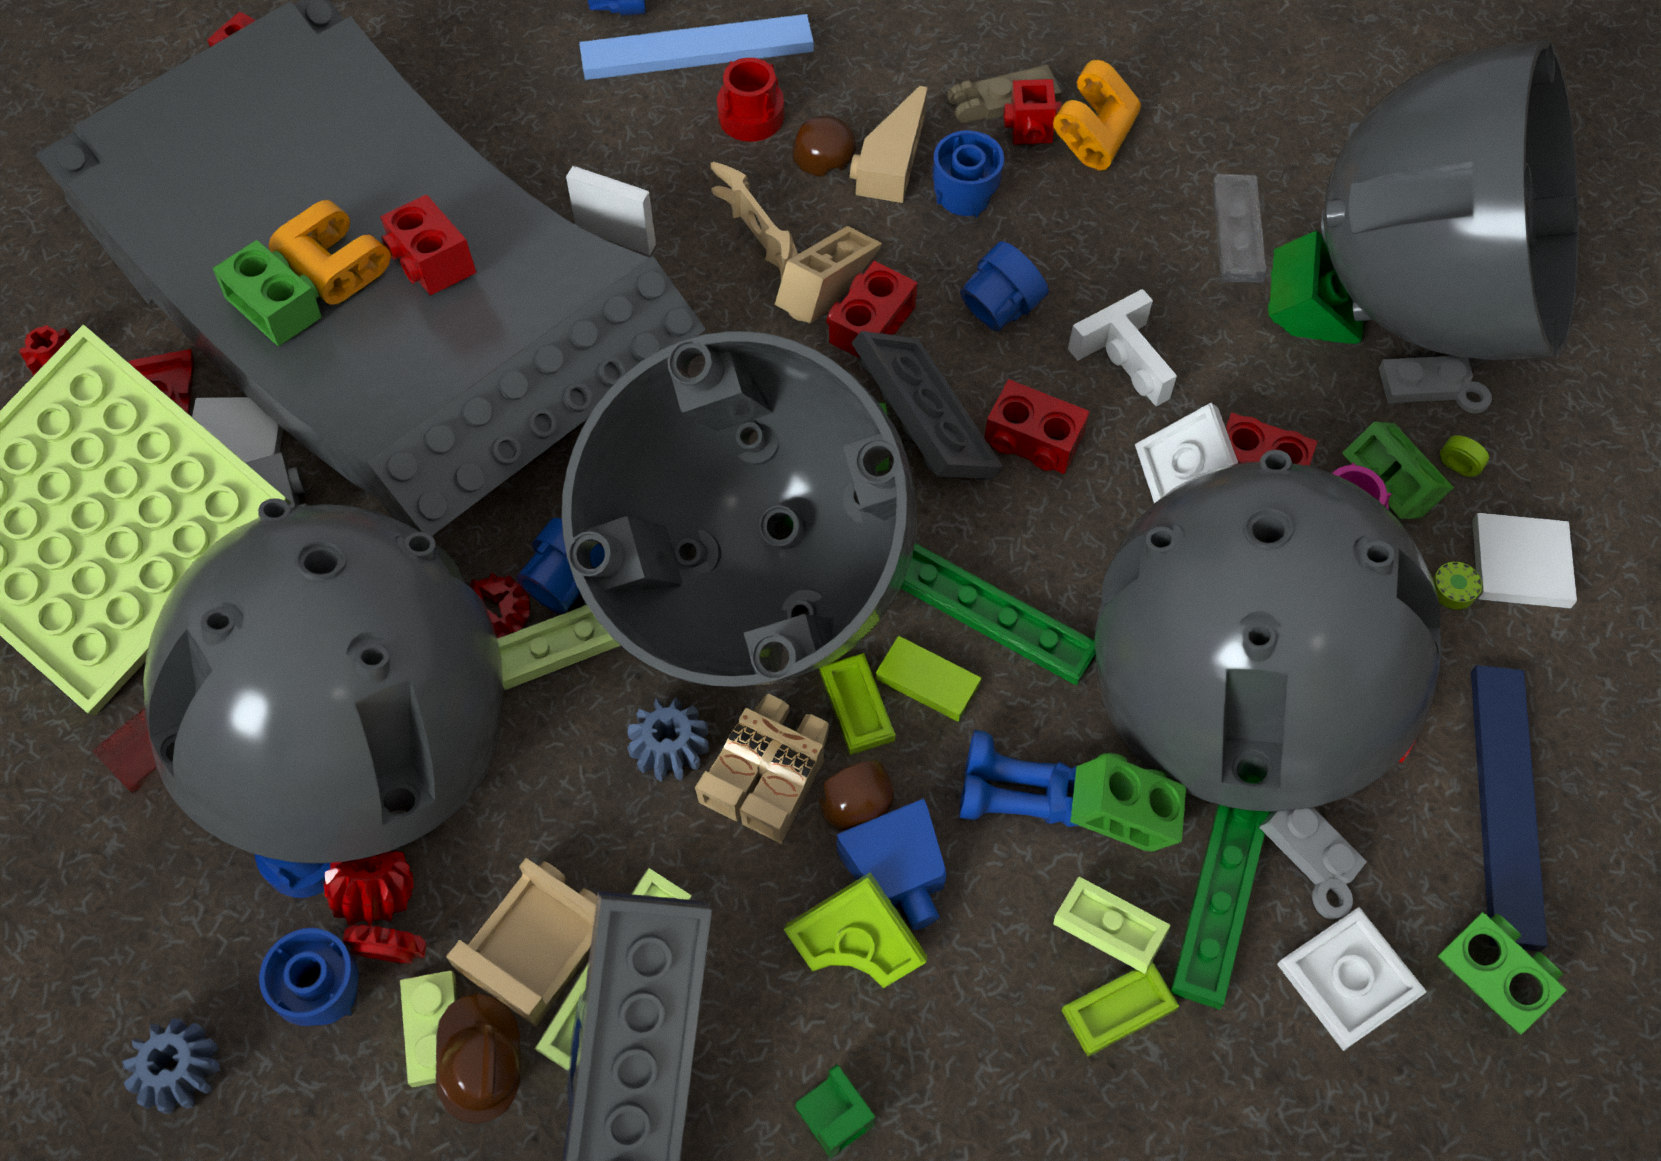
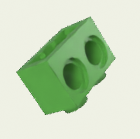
[212,240,322,347]
[1342,422,1454,519]
[1070,753,1186,852]
[1437,912,1567,1035]

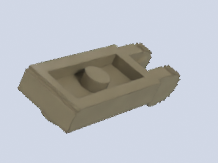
[946,65,1062,123]

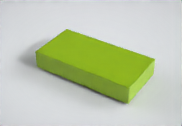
[875,635,982,722]
[819,653,896,755]
[1061,961,1179,1057]

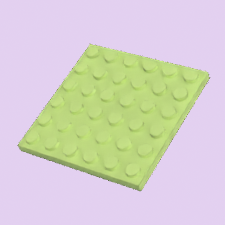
[0,325,292,715]

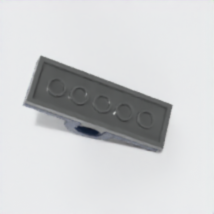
[563,891,712,1161]

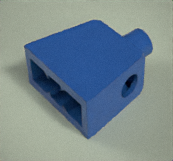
[836,798,946,930]

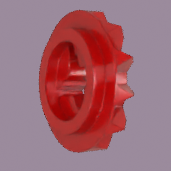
[469,572,530,639]
[342,925,427,964]

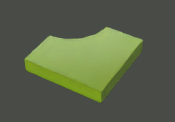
[784,872,928,988]

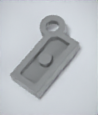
[1379,356,1492,413]
[1259,807,1367,920]

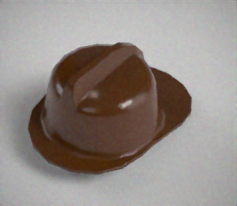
[435,994,521,1124]

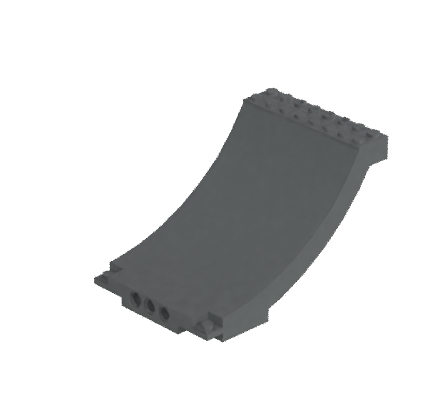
[36,0,706,536]

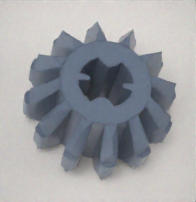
[627,697,709,782]
[122,1018,221,1114]

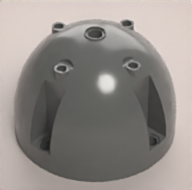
[1321,39,1579,361]
[562,331,918,687]
[1095,450,1441,812]
[143,498,503,863]

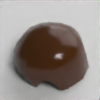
[792,116,856,176]
[818,760,894,831]

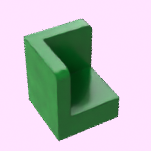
[796,1064,875,1159]

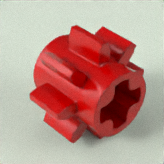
[19,325,72,376]

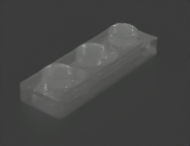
[1213,174,1267,283]

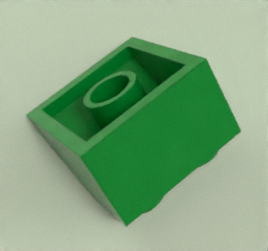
[1268,230,1363,344]

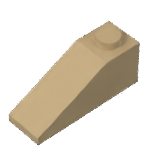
[850,86,928,203]
[775,226,882,323]

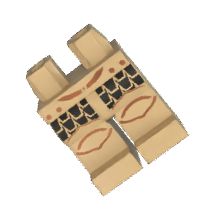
[695,694,829,844]

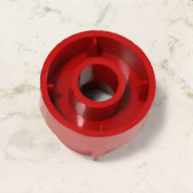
[717,57,784,142]

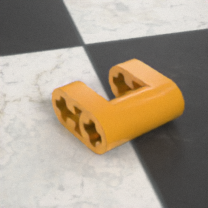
[1053,60,1141,171]
[269,200,391,305]

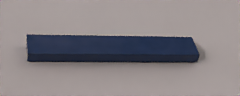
[1471,665,1547,951]

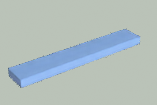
[579,14,813,80]

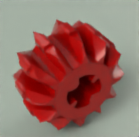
[323,851,414,926]

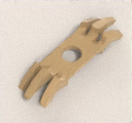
[711,162,798,281]

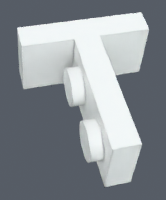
[1068,289,1177,406]

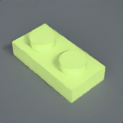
[1054,877,1170,974]
[400,970,457,1087]

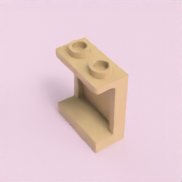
[446,858,597,1027]

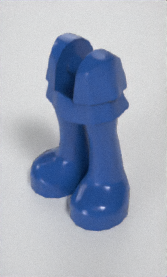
[959,729,1079,827]

